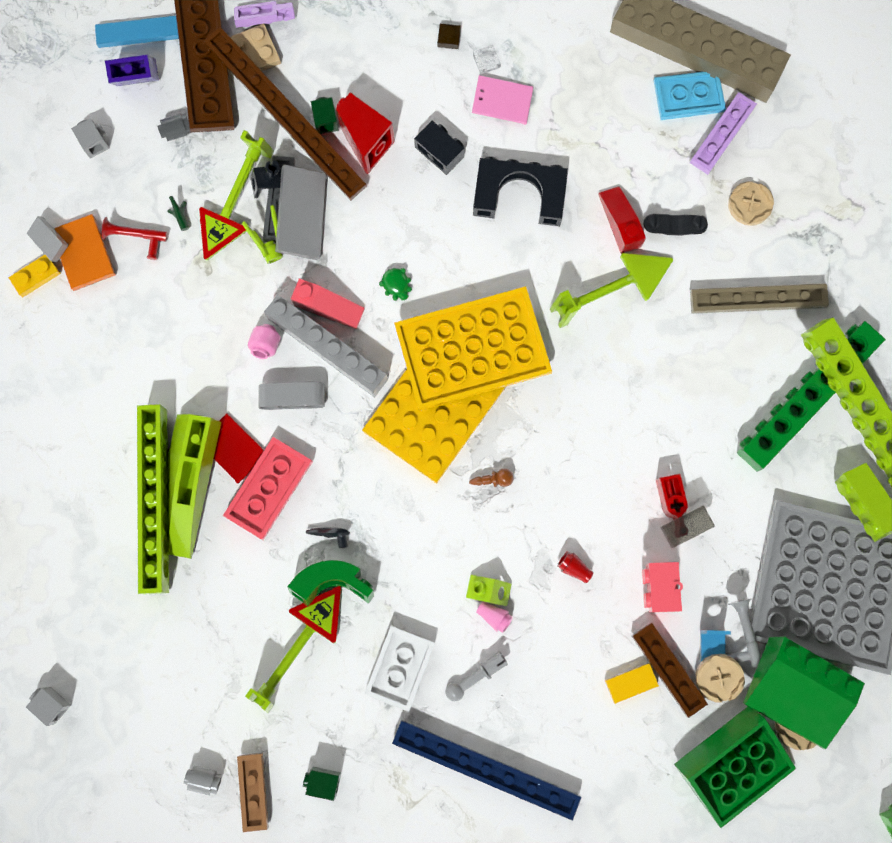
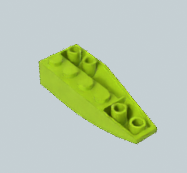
[167,414,221,559]

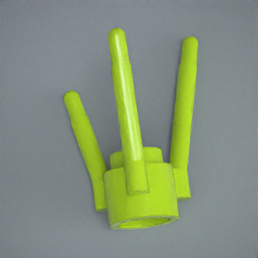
[242,205,283,264]

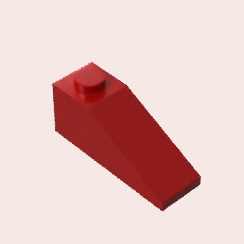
[598,186,646,254]

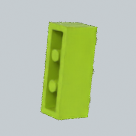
[835,463,892,542]

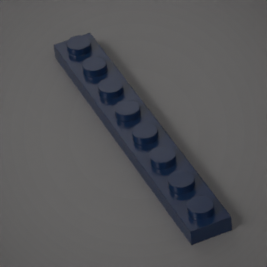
[392,720,582,821]

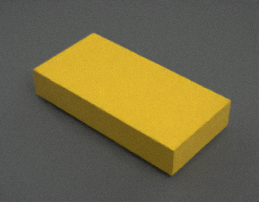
[604,663,659,704]

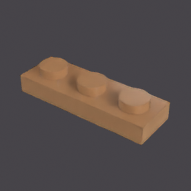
[237,753,269,832]

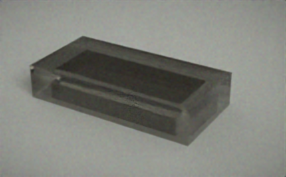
[660,505,715,548]

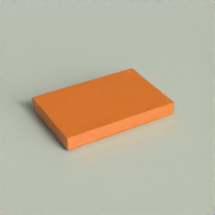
[54,214,116,291]

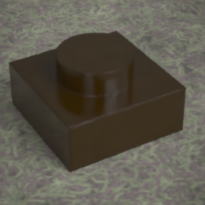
[437,23,461,49]

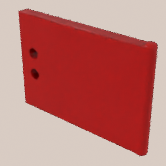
[213,414,264,484]

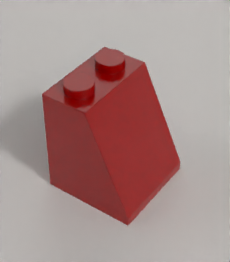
[336,93,395,174]

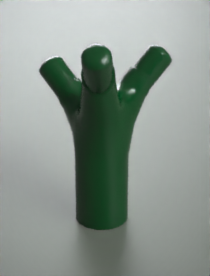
[167,196,189,231]

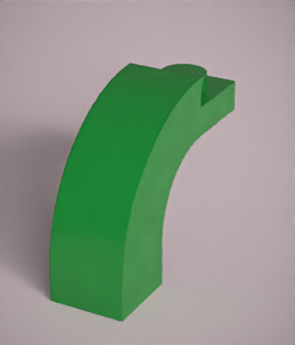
[287,560,374,606]

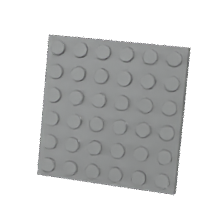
[750,500,892,675]

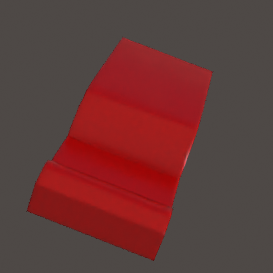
[656,474,688,538]

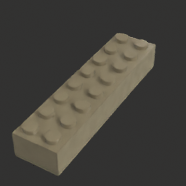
[610,0,791,103]

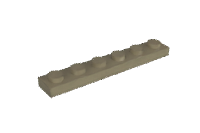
[690,284,829,314]

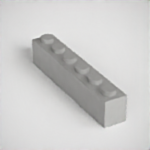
[264,295,388,398]

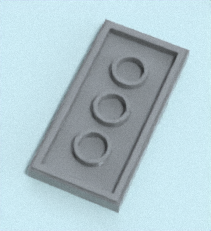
[275,164,326,260]

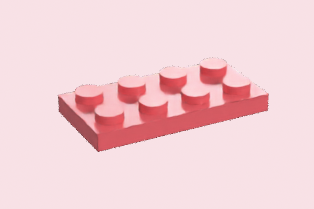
[223,437,313,540]

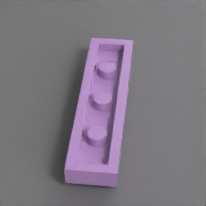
[690,92,757,175]

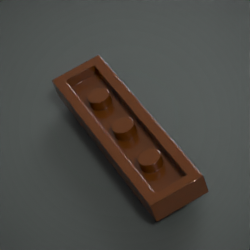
[631,623,708,718]

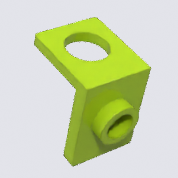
[466,575,512,607]

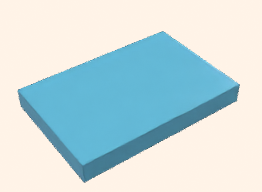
[653,72,726,120]

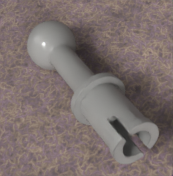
[445,652,508,701]

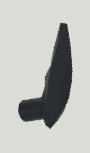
[305,527,350,548]

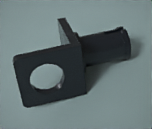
[250,160,282,198]

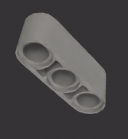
[258,382,325,410]

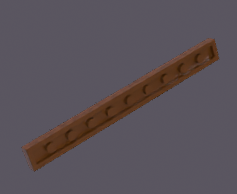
[204,27,367,201]

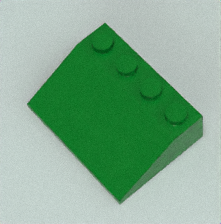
[743,636,865,749]
[674,707,796,828]

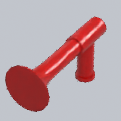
[102,217,167,260]

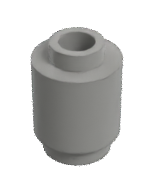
[183,766,222,796]

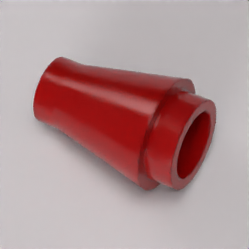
[557,551,594,584]

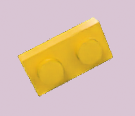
[8,255,61,298]

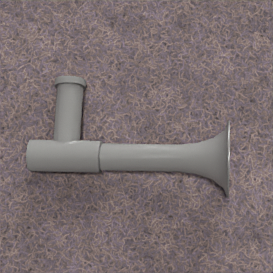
[727,598,761,668]

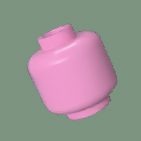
[248,324,281,359]

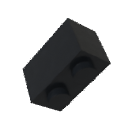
[414,120,465,175]

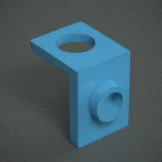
[700,630,731,662]

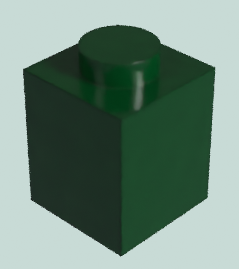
[311,97,339,134]
[303,767,341,801]

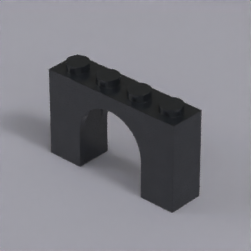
[473,157,568,227]

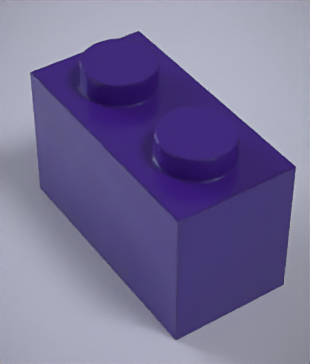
[105,55,159,86]

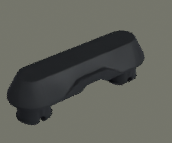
[643,214,708,236]

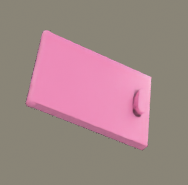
[472,75,533,125]

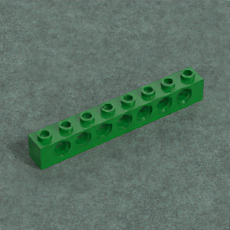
[737,321,886,472]

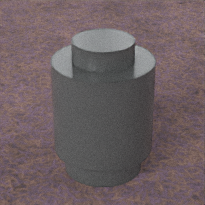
[157,114,190,141]

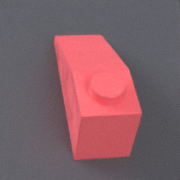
[291,278,365,329]

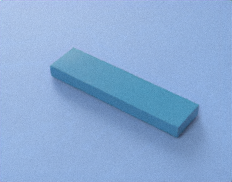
[95,16,179,48]

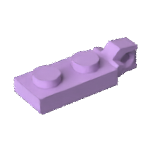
[234,1,295,28]

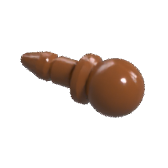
[469,468,514,487]

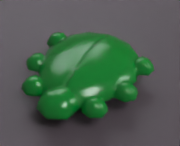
[379,268,412,301]

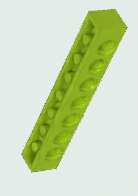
[801,317,892,487]
[137,404,169,595]

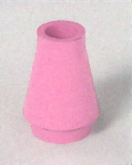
[476,601,513,633]

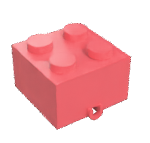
[642,562,683,613]

